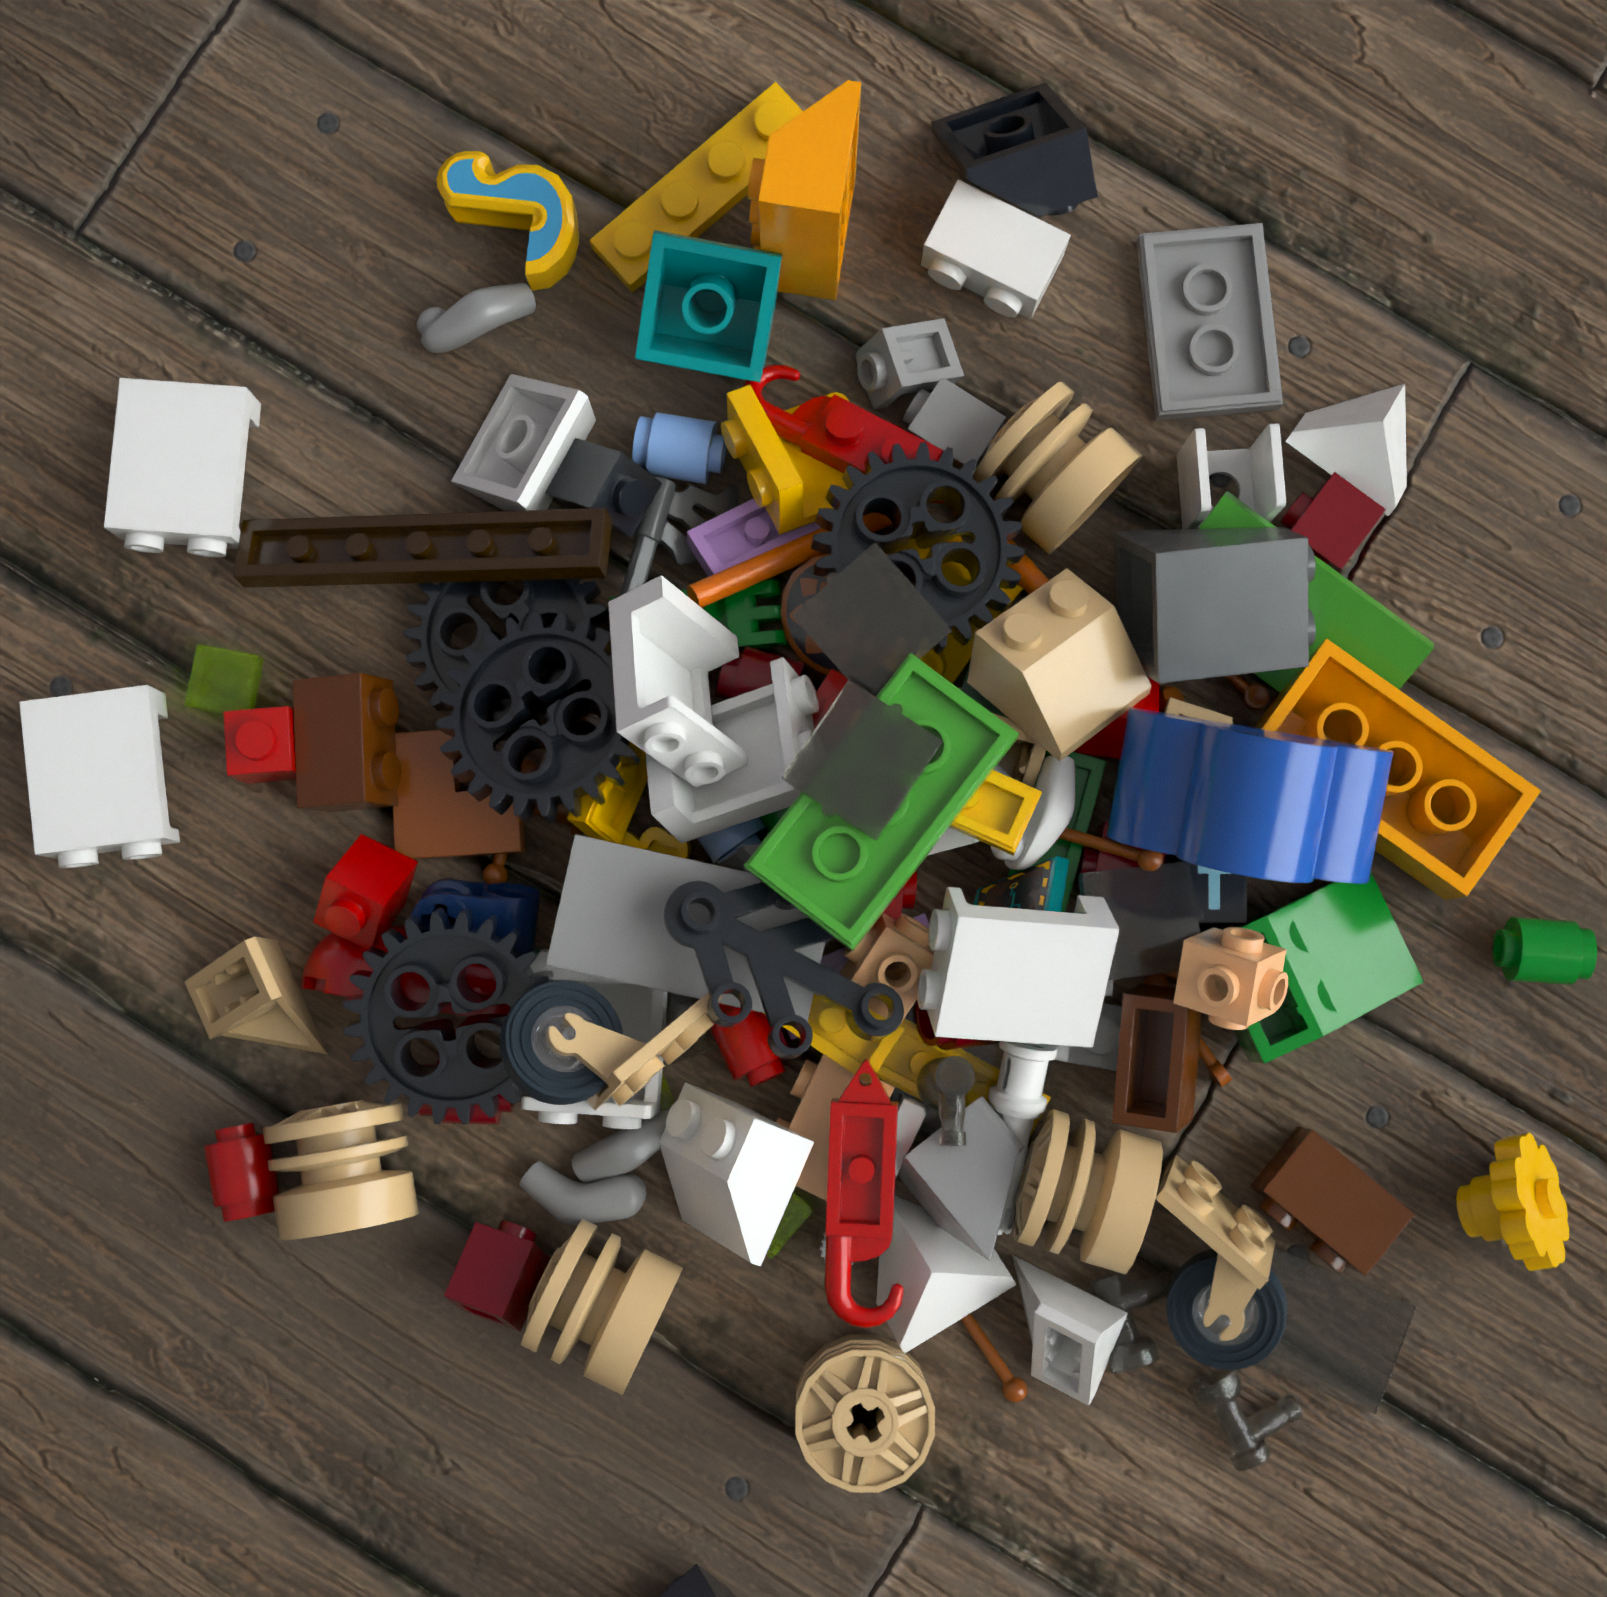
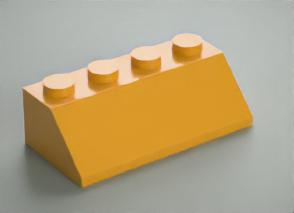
[747,80,861,301]
[1254,638,1541,900]

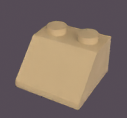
[967,568,1151,761]

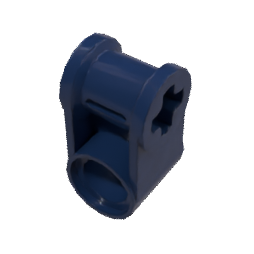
[411,878,540,954]

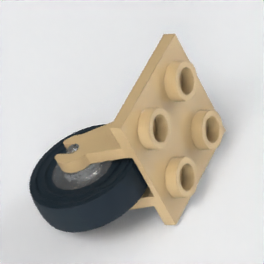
[500,981,723,1110]
[1156,1155,1287,1370]

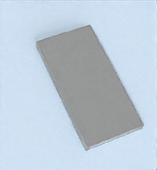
[546,834,825,1022]

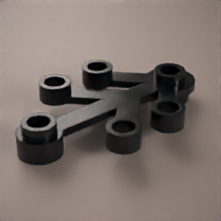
[664,881,904,1059]

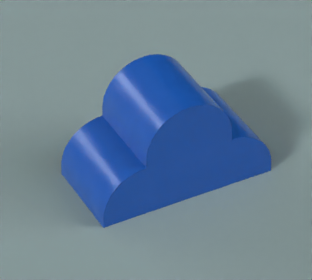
[1106,707,1393,884]

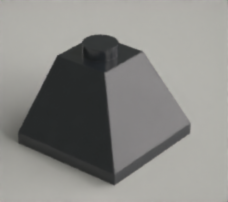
[931,83,1098,217]

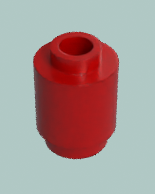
[710,1003,789,1087]
[204,1123,280,1222]

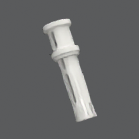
[988,1041,1058,1235]

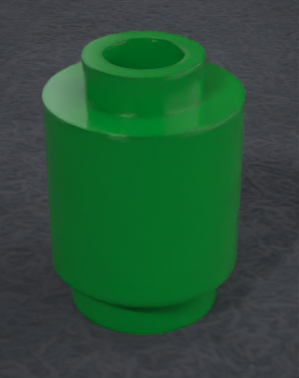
[1492,917,1597,985]

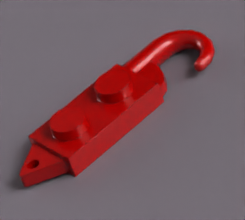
[743,364,945,503]
[824,1059,904,1328]

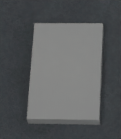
[1136,223,1283,421]

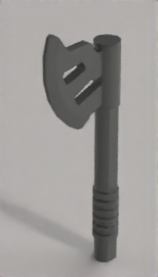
[607,477,739,632]

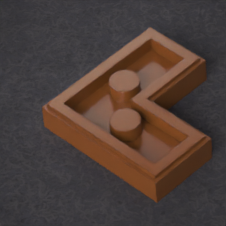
[393,730,525,860]

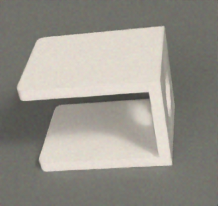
[1176,423,1286,529]

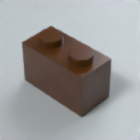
[293,673,402,812]
[1112,983,1202,1133]
[1250,1126,1415,1276]

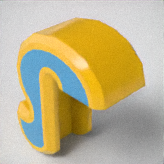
[436,151,579,291]

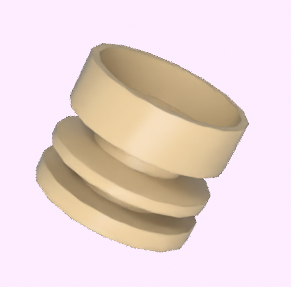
[972,382,1142,555]
[263,1100,419,1240]
[1014,1109,1163,1274]
[521,1219,683,1395]
[795,1334,935,1493]

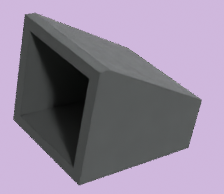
[1114,527,1316,683]

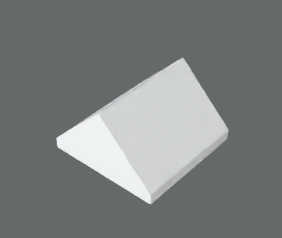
[451,374,596,511]

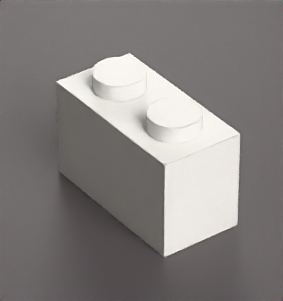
[921,180,1071,320]

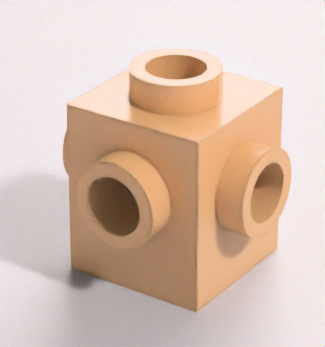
[839,913,934,1026]
[1173,927,1288,1030]

